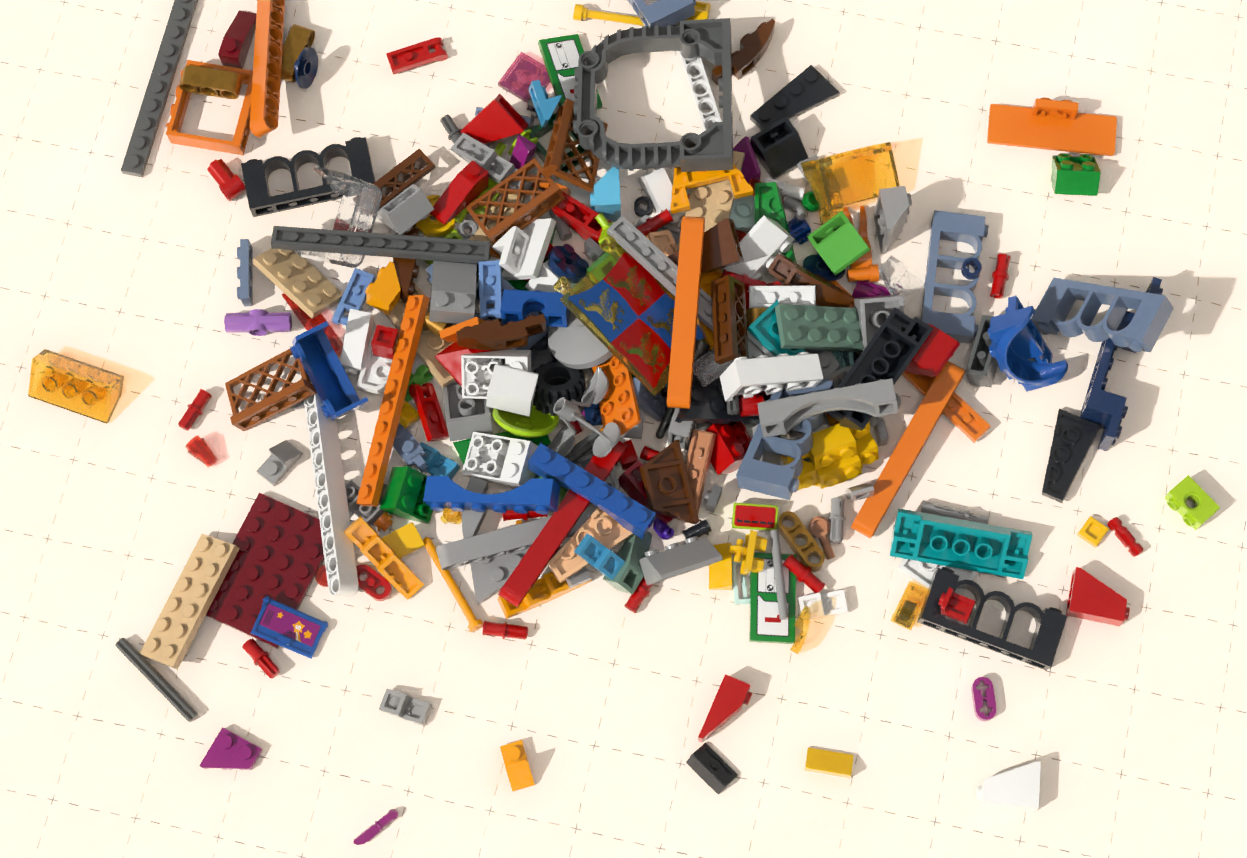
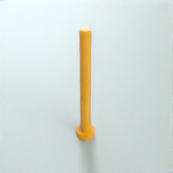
[423,537,484,632]

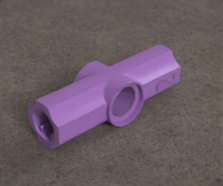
[224,309,292,336]

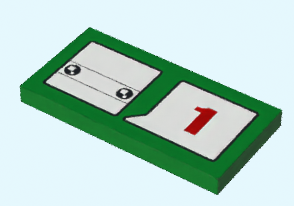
[538,34,603,109]
[749,552,796,644]

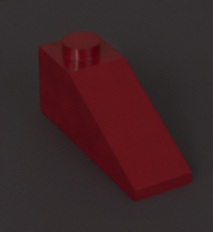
[218,10,256,69]
[617,460,673,525]

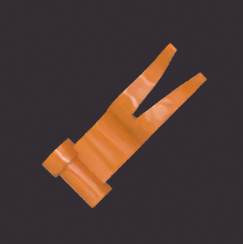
[843,206,879,282]

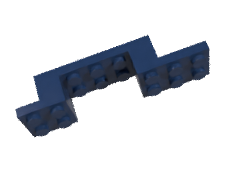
[1079,277,1163,451]

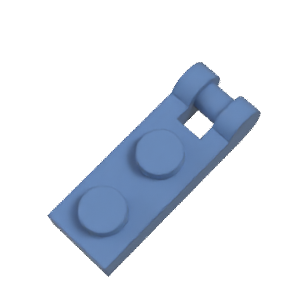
[479,260,502,320]
[332,268,376,327]

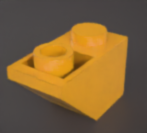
[365,261,401,316]

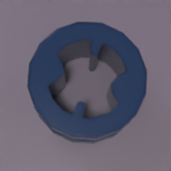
[961,258,982,280]

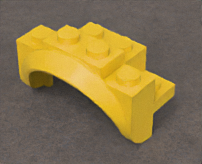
[781,422,879,491]

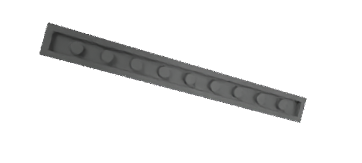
[121,0,198,178]
[271,226,490,264]

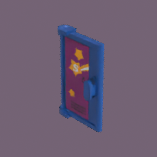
[251,596,329,659]

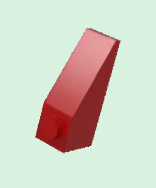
[429,160,489,226]
[551,191,612,247]
[698,674,753,743]

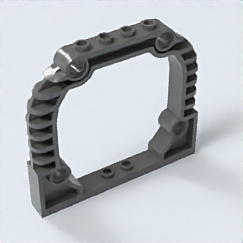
[573,18,733,172]

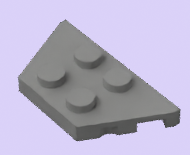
[470,548,529,605]

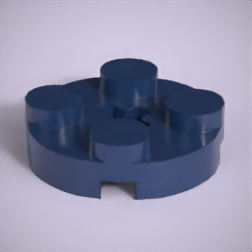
[547,244,589,283]

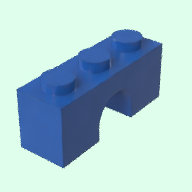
[500,289,571,327]

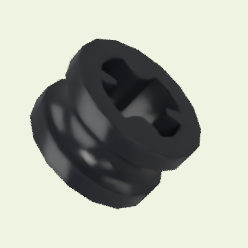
[634,196,653,218]

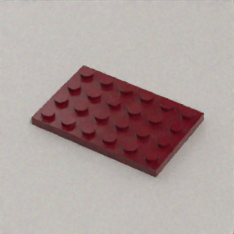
[206,492,324,649]

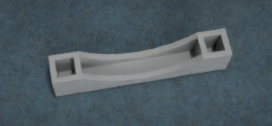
[757,378,899,438]

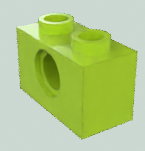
[1164,475,1220,530]

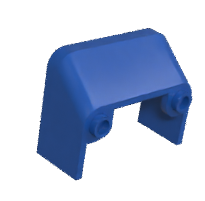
[290,321,369,420]

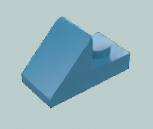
[528,80,562,128]

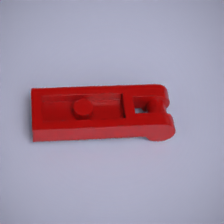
[386,37,448,75]
[409,383,449,442]

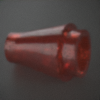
[185,435,218,468]

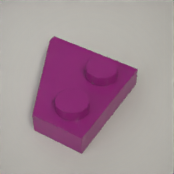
[199,727,263,770]

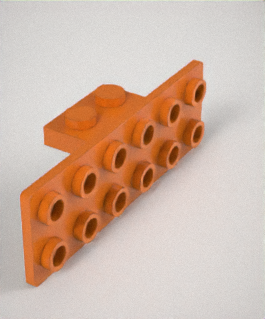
[987,97,1117,156]
[592,345,641,436]

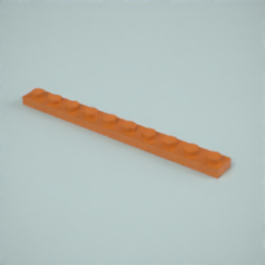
[829,280,991,443]
[356,295,430,507]

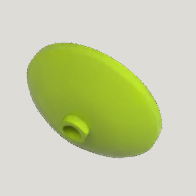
[493,404,559,438]

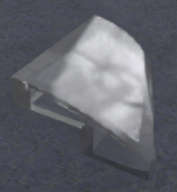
[879,255,925,310]

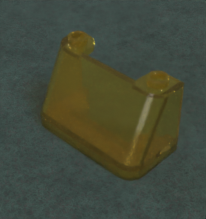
[801,142,900,215]

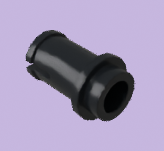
[682,519,712,539]

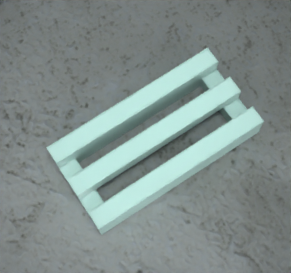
[732,560,750,606]

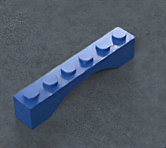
[528,443,656,539]
[423,476,560,514]

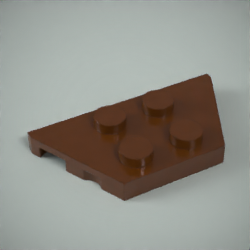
[640,440,699,524]

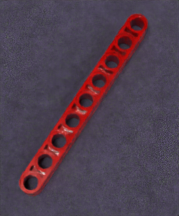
[498,440,628,608]

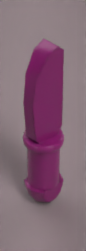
[353,809,398,845]

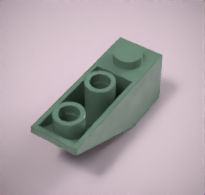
[603,531,652,595]

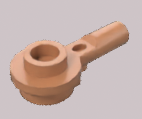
[808,516,835,560]

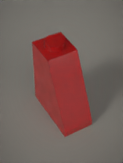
[460,93,529,144]
[1066,567,1130,627]

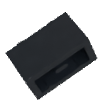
[750,116,809,179]

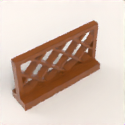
[542,98,608,192]
[465,158,565,245]
[225,349,317,431]

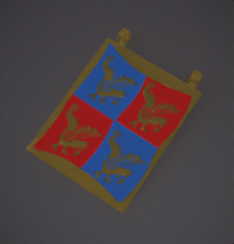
[553,235,706,396]

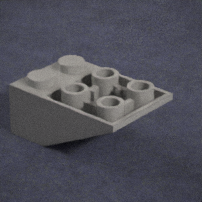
[375,184,434,235]

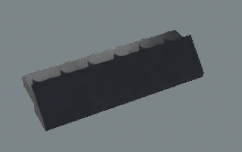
[826,308,934,431]

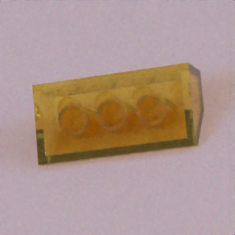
[28,349,124,424]

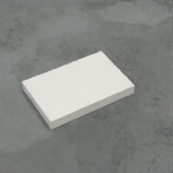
[502,218,556,280]
[897,559,978,595]

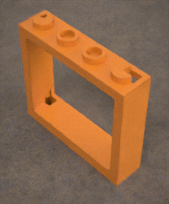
[166,60,253,156]

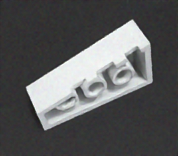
[720,352,823,402]

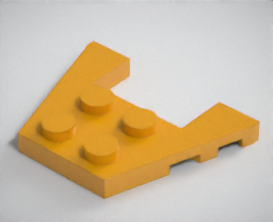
[670,147,754,214]

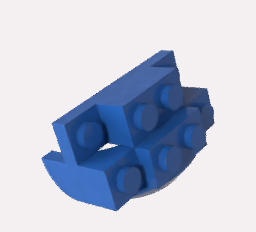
[988,295,1068,392]

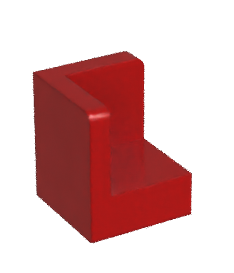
[371,325,399,360]

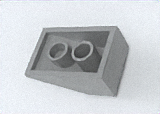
[429,261,477,324]
[854,295,904,353]
[443,381,494,442]

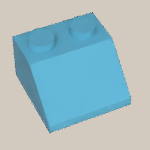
[590,167,621,222]

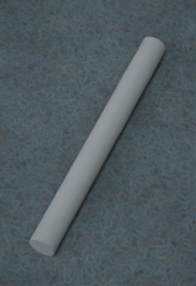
[769,530,789,620]

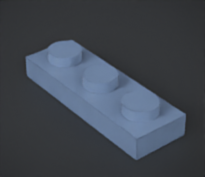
[237,239,253,307]
[633,378,667,422]

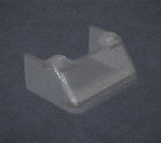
[294,166,382,268]

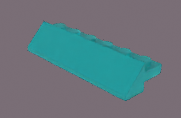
[890,508,1033,580]

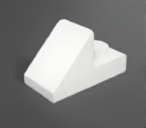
[492,226,529,275]

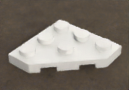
[356,329,424,394]

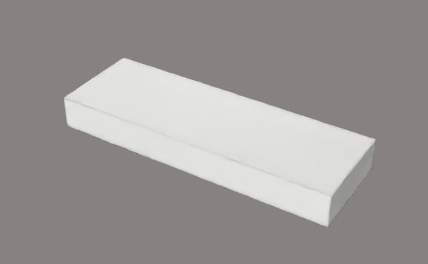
[749,285,815,308]

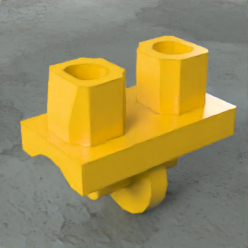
[729,530,767,575]

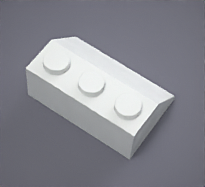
[724,216,795,281]

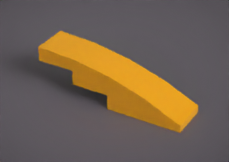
[344,516,424,600]
[497,572,592,619]

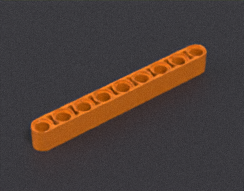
[250,0,285,138]
[667,216,705,409]
[851,361,966,539]

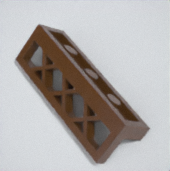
[353,148,436,219]
[711,275,749,364]

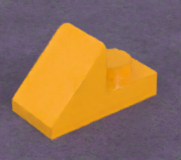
[500,740,535,792]

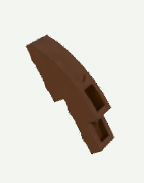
[712,19,775,86]
[393,224,420,303]
[767,252,855,308]
[456,314,546,351]

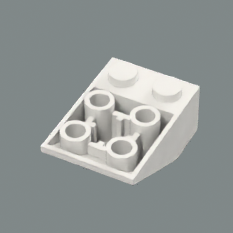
[461,350,531,399]
[461,432,538,488]

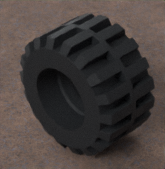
[533,360,586,416]

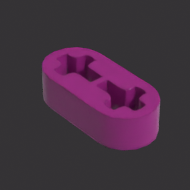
[971,677,997,722]

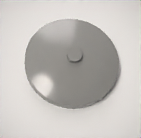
[548,290,622,369]

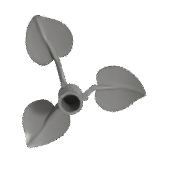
[547,367,621,458]

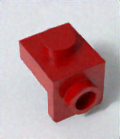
[938,587,976,624]

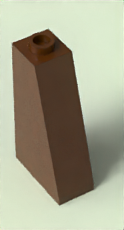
[668,218,744,275]

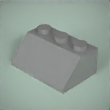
[873,186,912,255]
[639,536,723,586]

